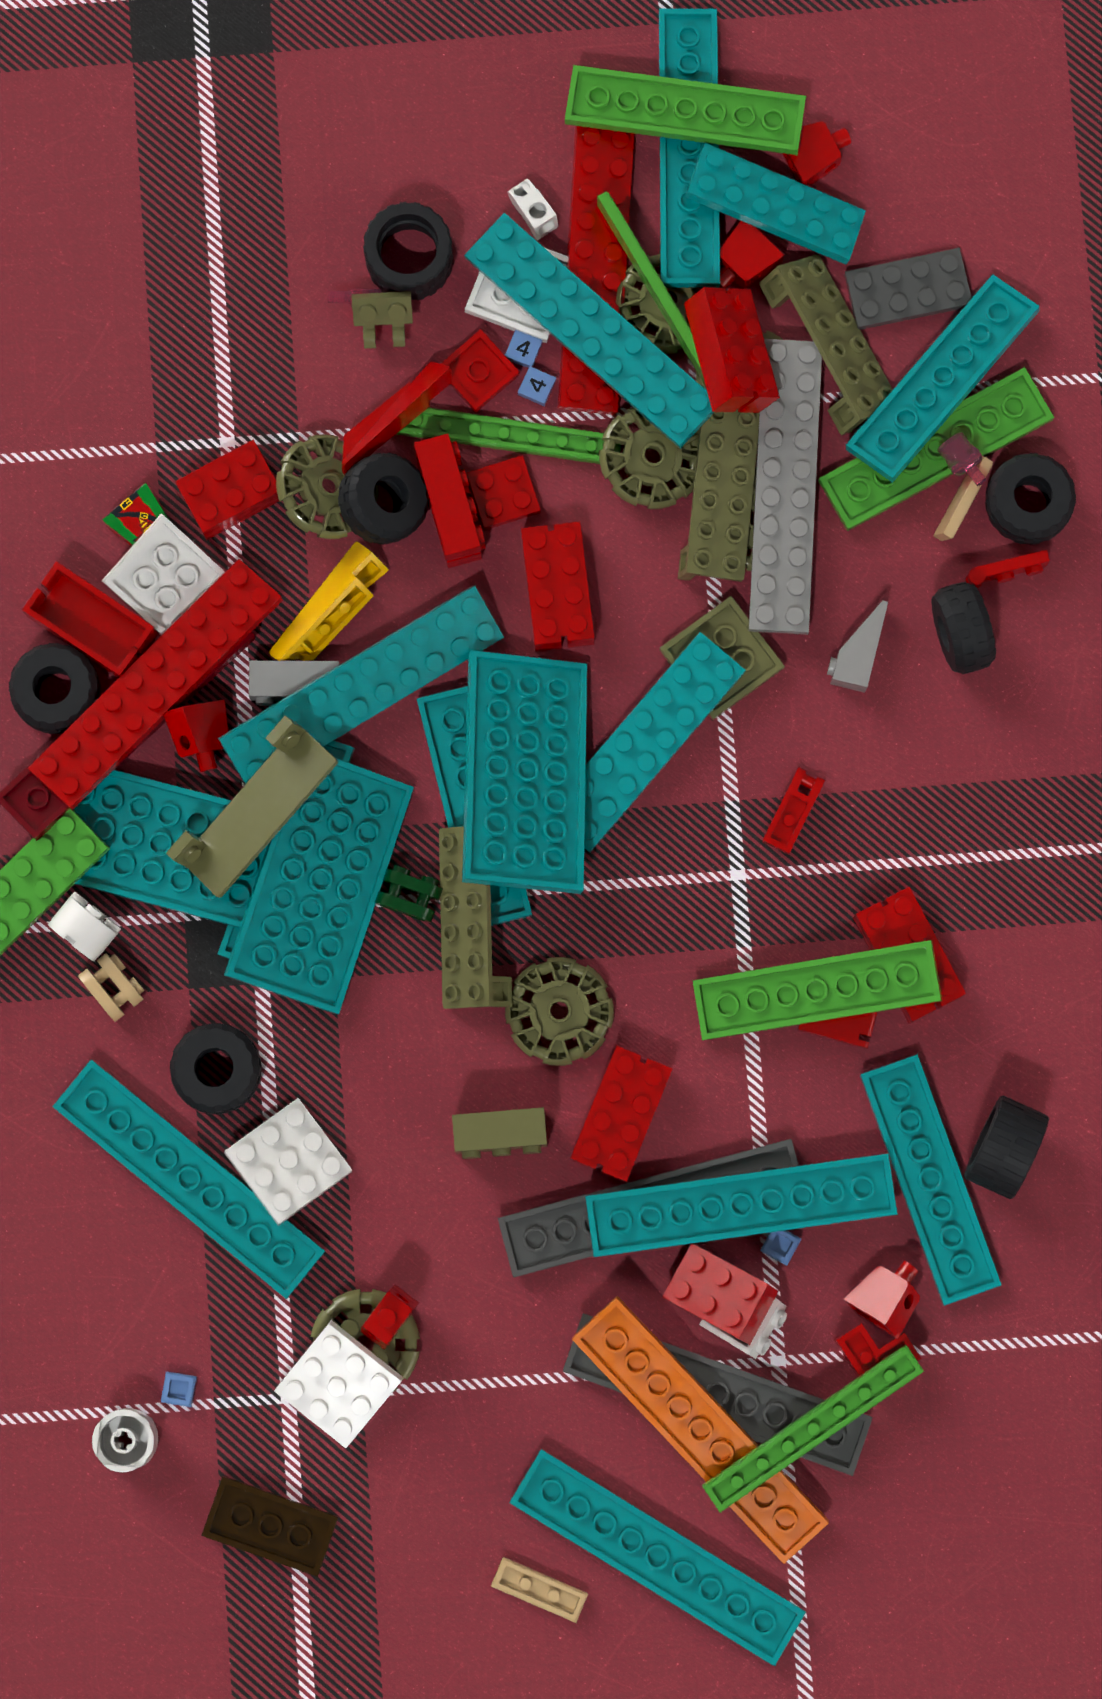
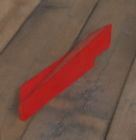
[342,361,451,475]

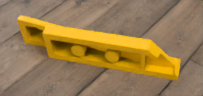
[269,542,389,661]

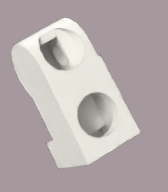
[507,179,559,241]

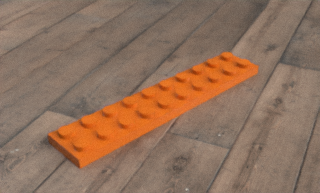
[572,1296,829,1564]

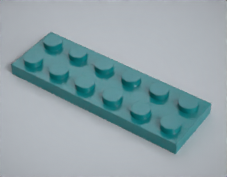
[685,143,866,265]

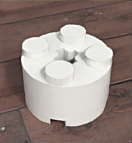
[48,891,121,961]
[92,1408,158,1472]

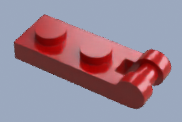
[965,550,1050,589]
[762,767,825,855]

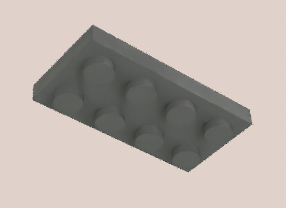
[844,248,972,330]

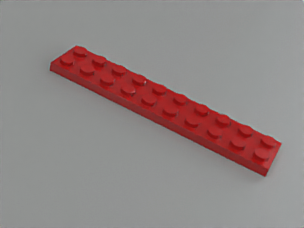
[558,126,634,415]
[28,559,283,810]

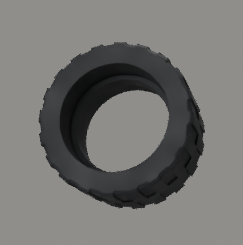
[363,202,453,301]
[964,1095,1049,1199]

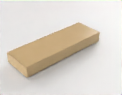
[933,457,993,541]
[491,1557,588,1623]

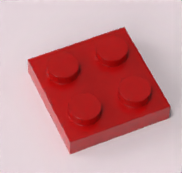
[441,329,520,413]
[466,455,541,530]

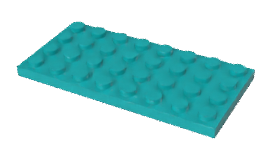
[462,650,587,894]
[224,758,414,1015]
[74,770,267,928]

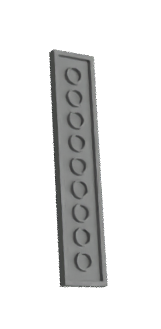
[748,339,822,635]

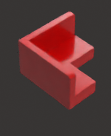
[833,1323,922,1377]

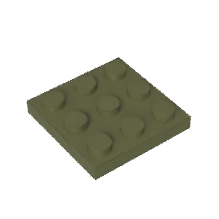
[659,596,785,721]

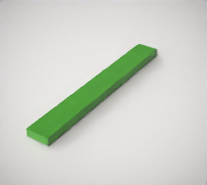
[597,191,706,387]
[397,408,622,464]
[702,1345,924,1512]

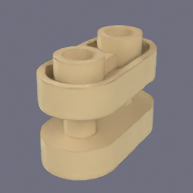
[78,953,145,1022]

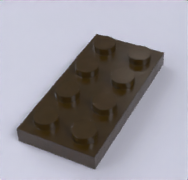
[201,1476,339,1577]

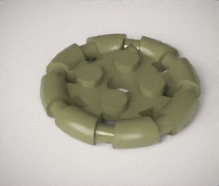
[616,251,698,354]
[599,407,699,509]
[276,434,379,539]
[505,957,614,1066]
[310,1289,420,1393]

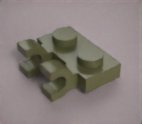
[352,291,413,349]

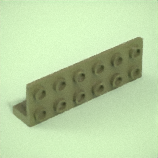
[759,254,893,436]
[678,410,759,582]
[166,716,338,898]
[439,826,512,1009]

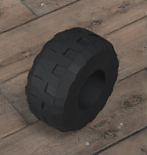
[338,453,429,544]
[985,453,1076,545]
[931,582,996,674]
[9,643,101,734]
[170,1023,262,1114]

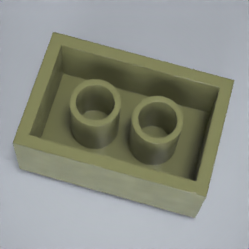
[452,1107,547,1159]

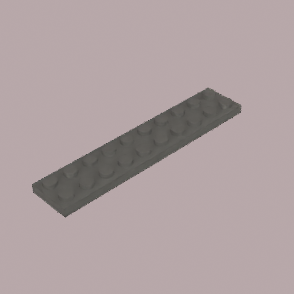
[498,1139,799,1278]
[562,1313,873,1476]

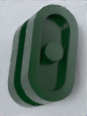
[375,865,443,923]

